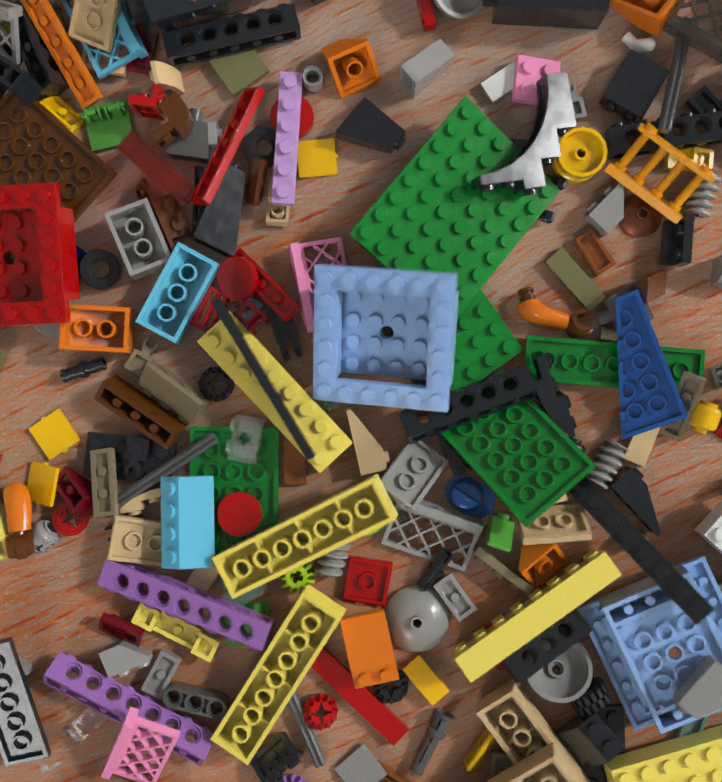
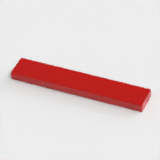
[190,86,265,205]
[311,647,409,746]

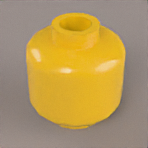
[689,400,722,434]

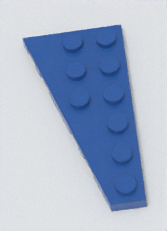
[615,289,688,440]

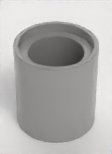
[302,66,324,93]

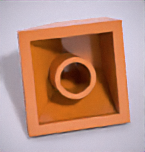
[321,38,381,99]
[518,543,569,589]

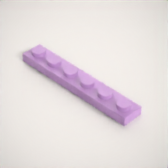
[271,71,303,206]

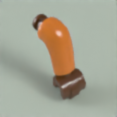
[517,287,594,338]
[3,482,35,560]

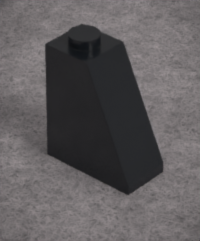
[336,97,406,154]

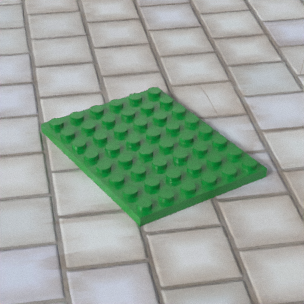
[348,96,561,317]

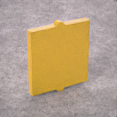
[297,138,338,179]
[29,408,81,461]
[27,461,60,507]

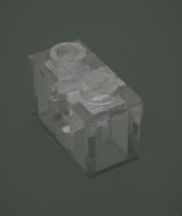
[225,414,266,464]

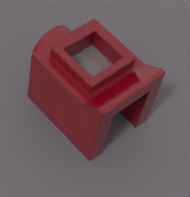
[233,298,271,336]

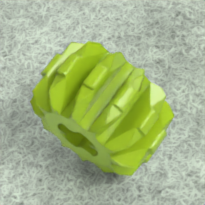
[278,562,316,595]

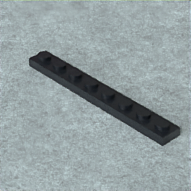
[568,477,715,626]

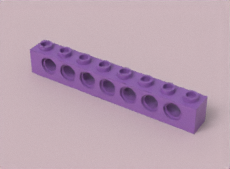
[98,559,276,651]
[43,652,214,767]

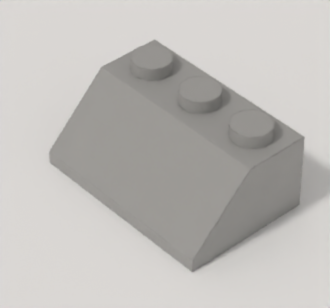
[104,198,171,281]

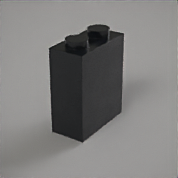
[599,49,670,124]

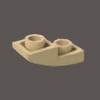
[149,60,185,95]
[266,178,290,227]
[120,487,161,516]
[186,566,219,591]

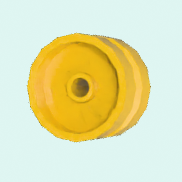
[552,127,608,184]

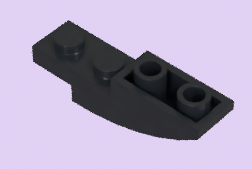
[531,351,577,438]

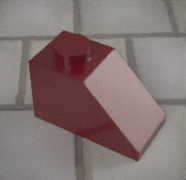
[56,467,93,515]

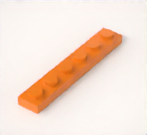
[20,0,104,109]

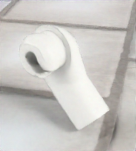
[621,31,656,54]

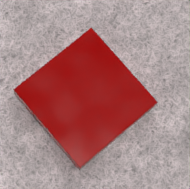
[342,555,393,607]

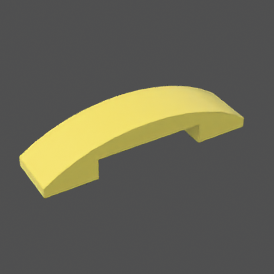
[131,602,221,662]

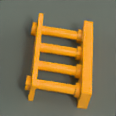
[604,122,715,224]

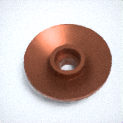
[619,194,662,238]

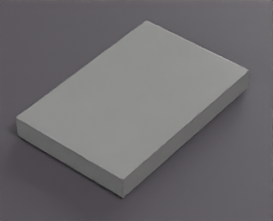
[380,441,449,514]

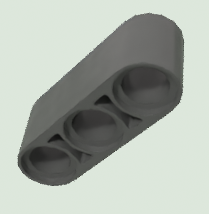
[162,681,229,719]

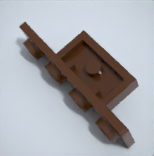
[136,178,191,254]

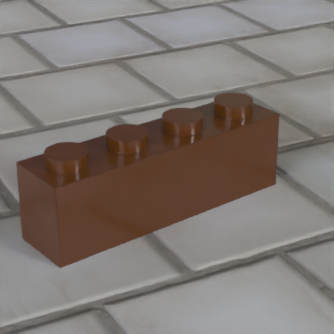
[94,374,188,450]

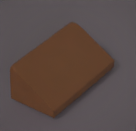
[245,157,268,206]
[634,270,667,304]

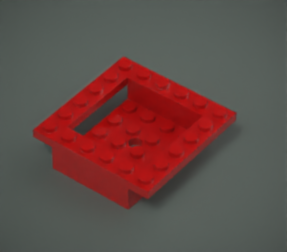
[0,182,80,326]

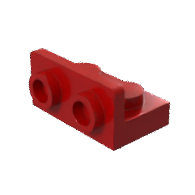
[128,84,167,121]

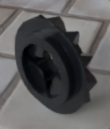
[198,366,234,402]
[373,669,409,704]

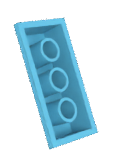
[135,242,220,344]
[160,475,215,569]

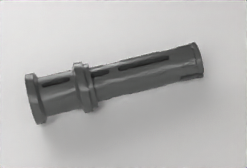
[409,708,455,777]

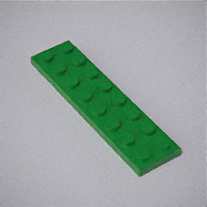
[523,335,706,395]

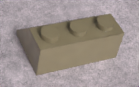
[138,361,211,424]

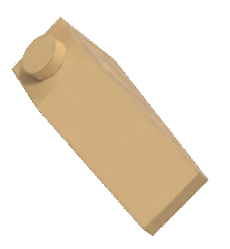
[346,409,391,476]

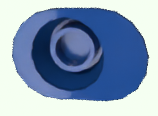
[445,474,495,518]

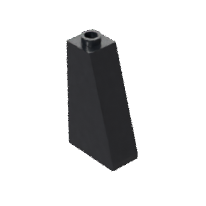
[188,163,246,258]

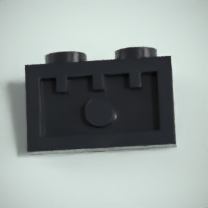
[660,217,694,267]
[250,732,304,782]

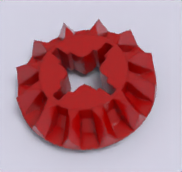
[52,502,90,536]
[303,693,339,731]

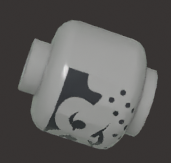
[26,520,60,553]

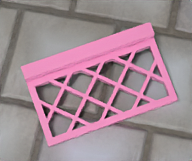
[288,237,347,334]
[101,706,181,782]

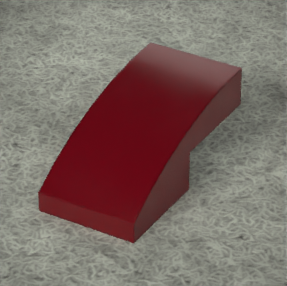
[127,26,159,76]

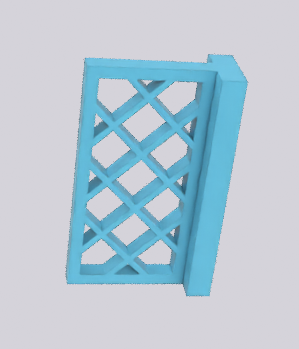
[62,0,149,79]

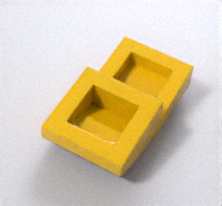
[663,147,714,173]
[403,655,450,706]

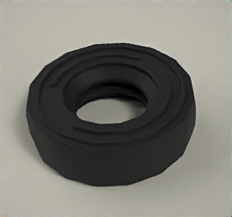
[244,127,276,167]
[80,249,121,289]

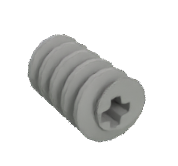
[681,168,722,218]
[587,438,630,489]
[314,543,351,578]

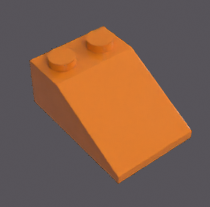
[609,0,686,37]
[59,304,135,354]
[340,609,400,689]

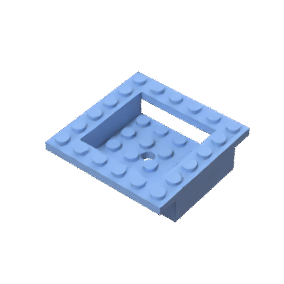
[313,264,459,413]
[577,554,722,734]

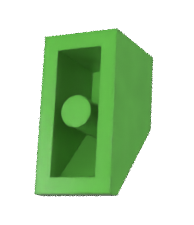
[482,511,514,552]

